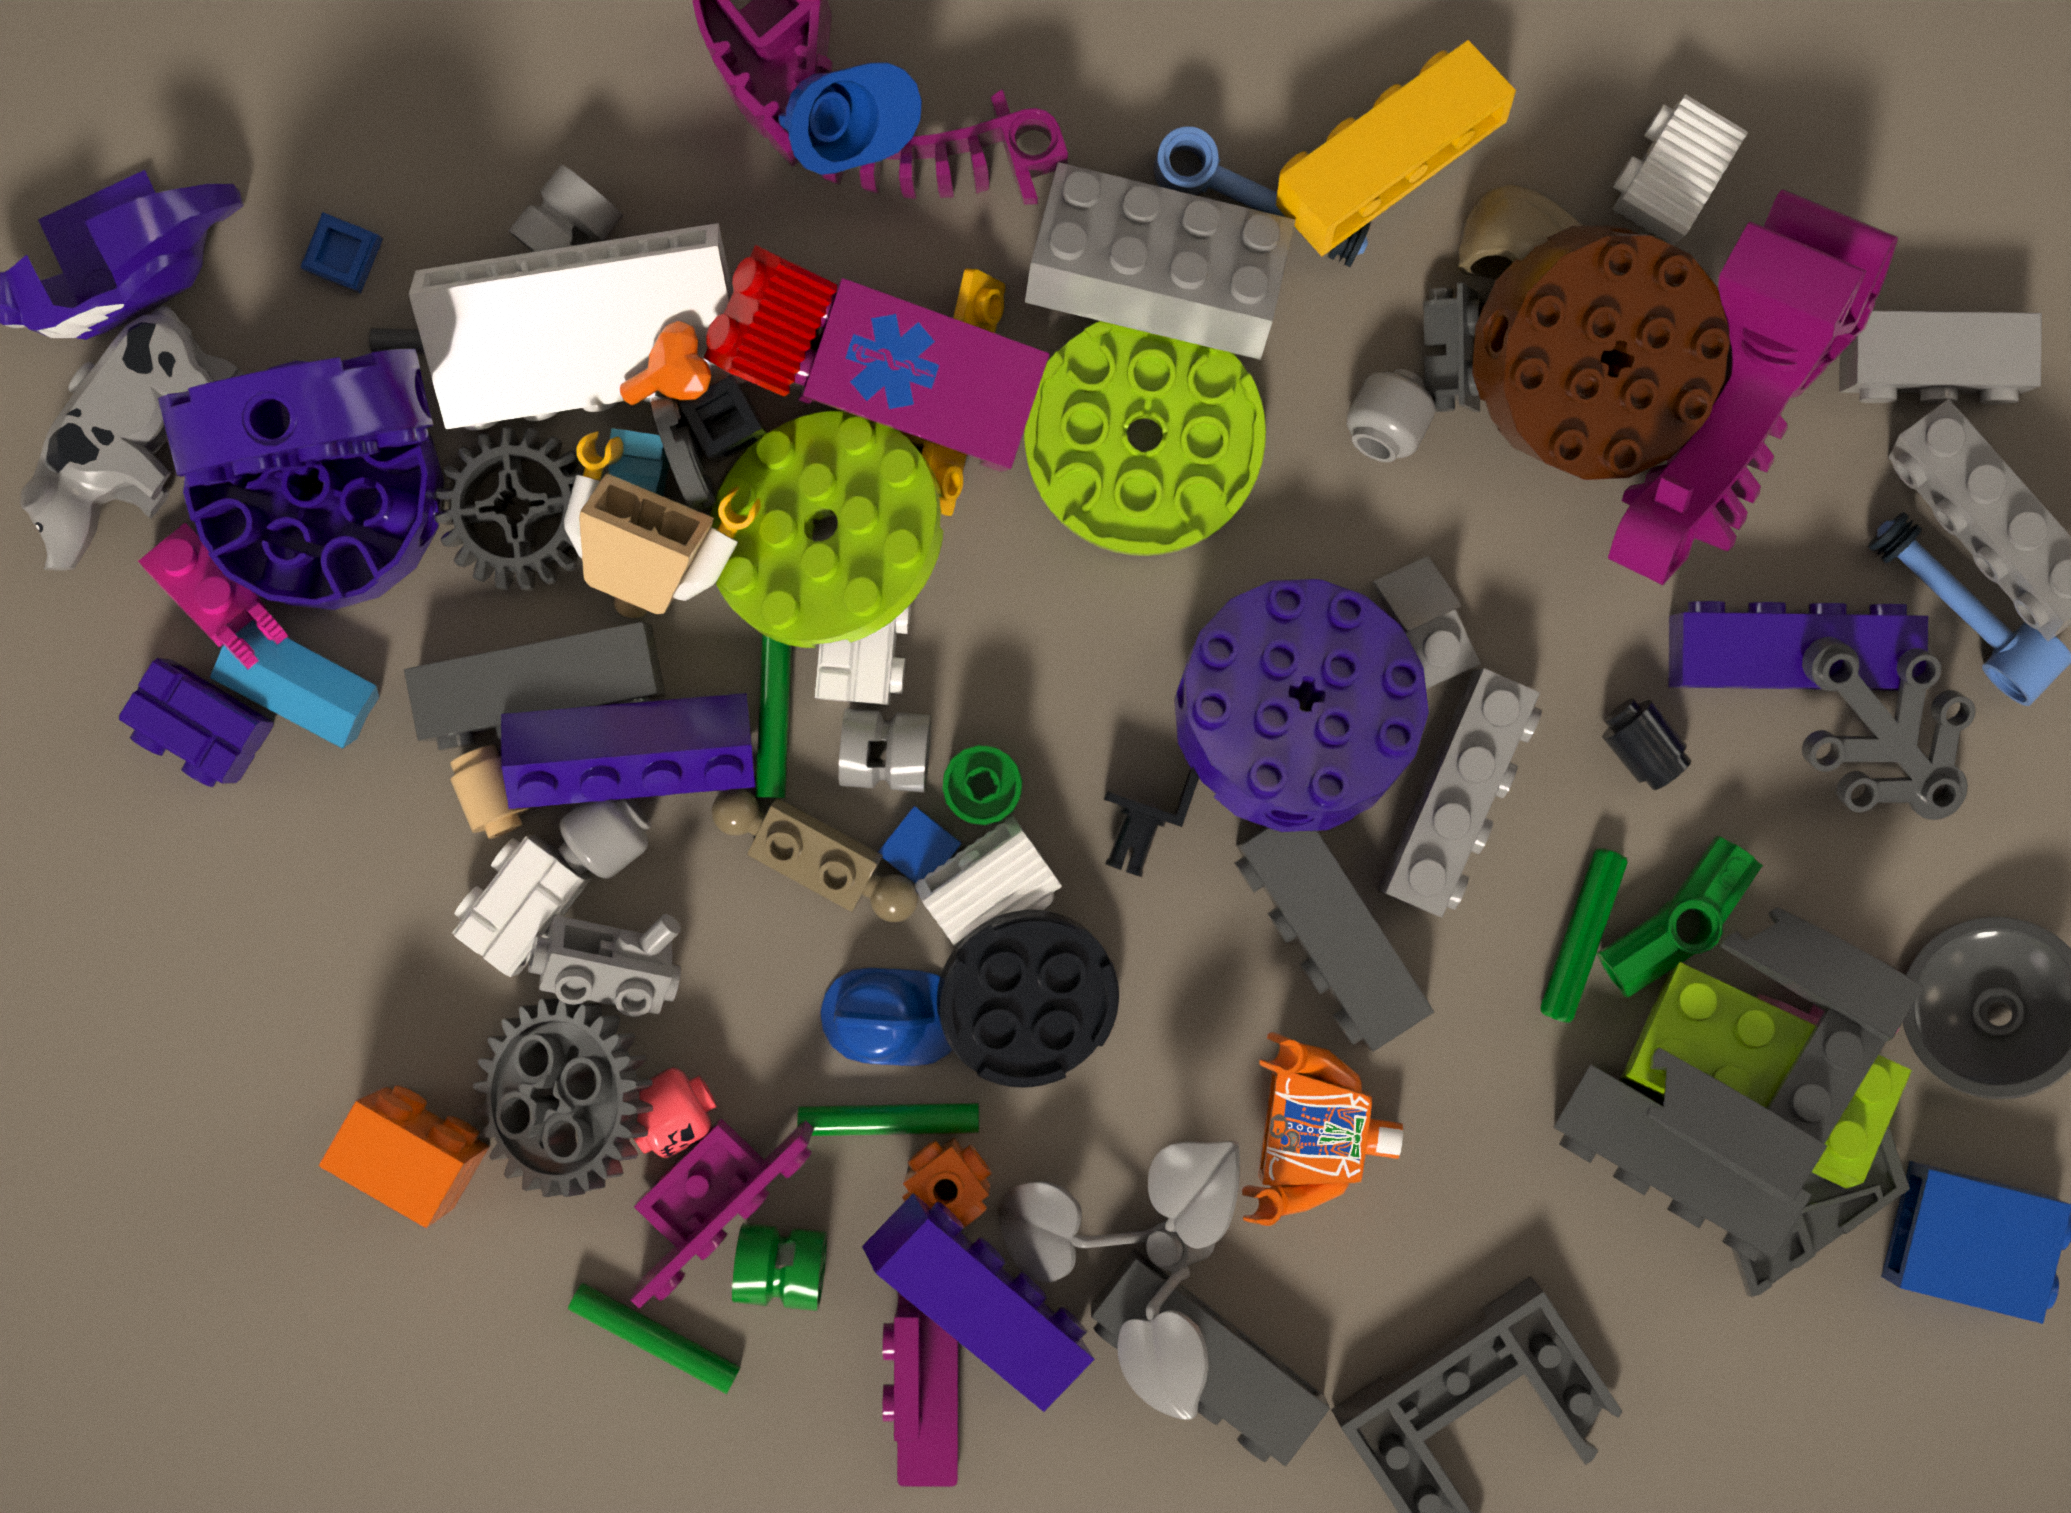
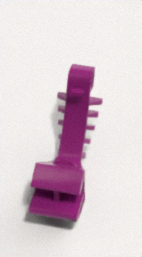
[692,0,1068,205]
[1608,189,1898,585]

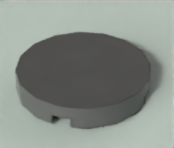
[651,394,716,512]

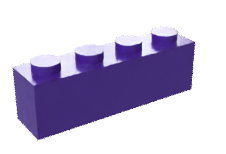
[1668,601,1928,691]
[501,693,755,809]
[862,1193,1095,1412]

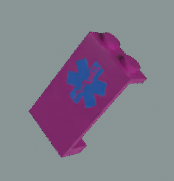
[794,278,1050,472]

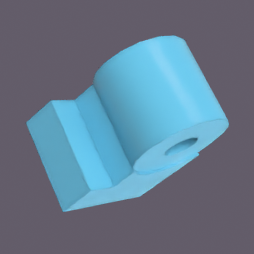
[608,428,670,496]

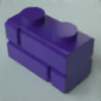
[119,658,274,787]

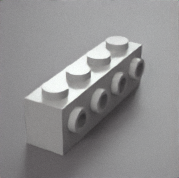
[1888,399,2071,641]
[1377,668,1542,918]

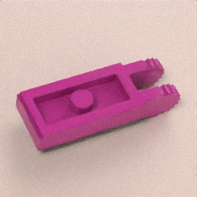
[138,523,288,670]

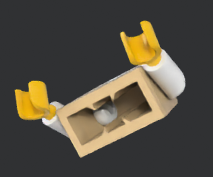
[564,431,761,618]

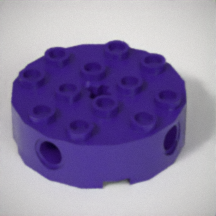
[158,349,433,487]
[183,360,445,610]
[1174,579,1429,832]

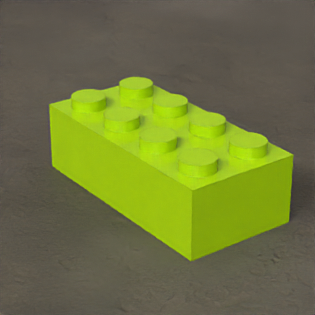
[1619,962,1912,1189]

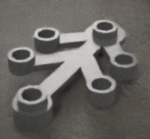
[1802,637,1976,820]

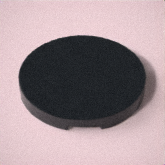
[937,910,1119,1088]

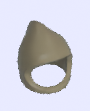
[1458,184,1583,280]

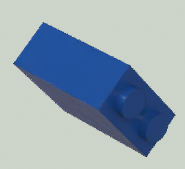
[1881,1161,2071,1324]

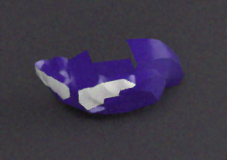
[0,170,244,340]

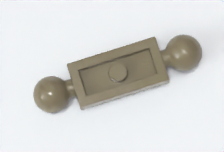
[712,788,918,922]

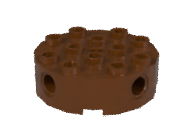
[1472,225,1730,480]

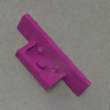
[630,1118,814,1308]
[882,1292,958,1487]

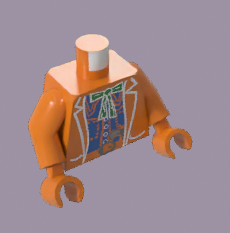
[1242,1032,1403,1226]

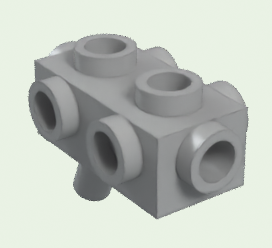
[528,914,681,1017]

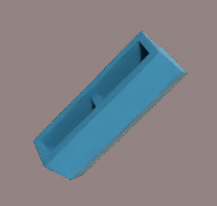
[210,620,379,749]

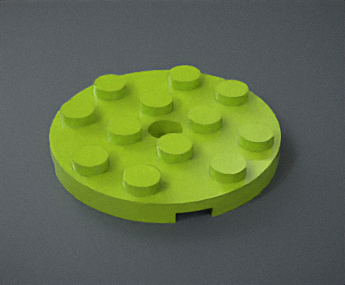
[1024,321,1266,556]
[710,411,944,648]

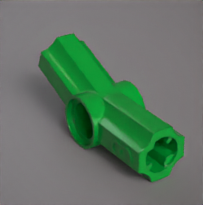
[1596,836,1763,998]

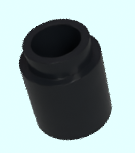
[1602,698,1691,790]

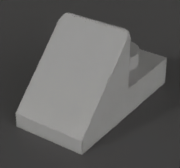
[1373,556,1481,689]

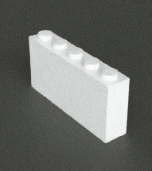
[408,223,746,431]

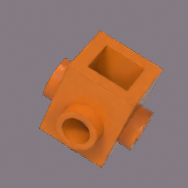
[902,1137,992,1227]

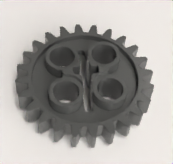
[473,998,653,1197]

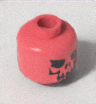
[634,1067,717,1158]

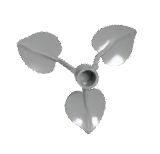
[998,1141,1240,1420]

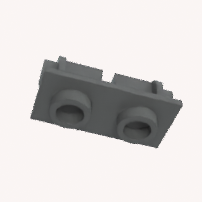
[1423,283,1485,412]

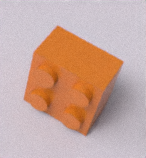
[319,1085,490,1228]

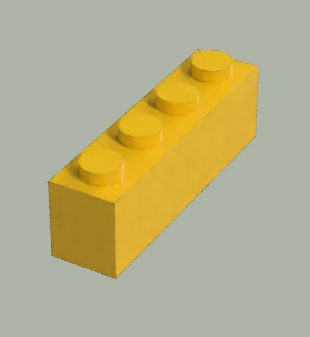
[1275,40,1516,257]

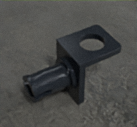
[1103,767,1199,877]

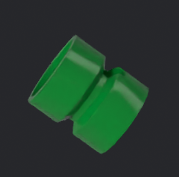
[942,745,1023,825]
[732,1223,828,1311]

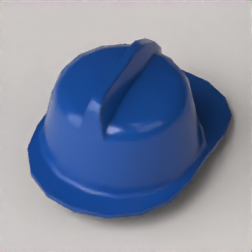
[778,62,922,175]
[820,968,952,1066]

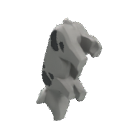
[20,306,245,571]

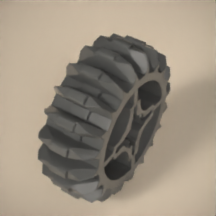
[435,427,584,591]

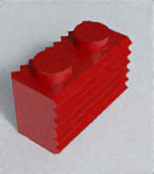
[703,244,837,396]

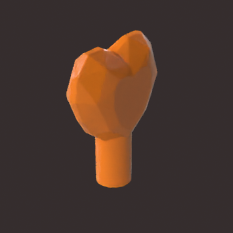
[619,321,712,405]

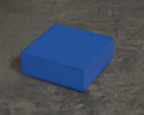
[300,212,383,294]
[878,806,962,884]

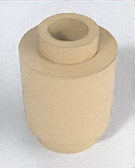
[450,745,529,839]

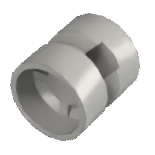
[508,165,623,252]
[839,708,931,793]

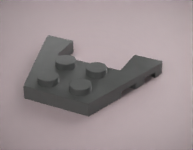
[1732,1125,1910,1297]

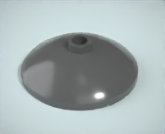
[1903,917,2071,1099]

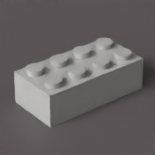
[1025,162,1295,360]

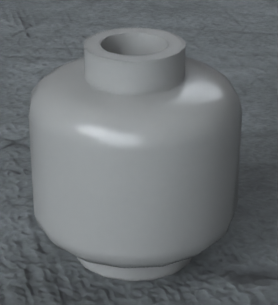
[1346,369,1436,462]
[558,798,651,879]

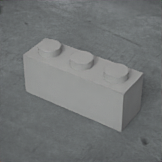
[1839,311,2042,405]

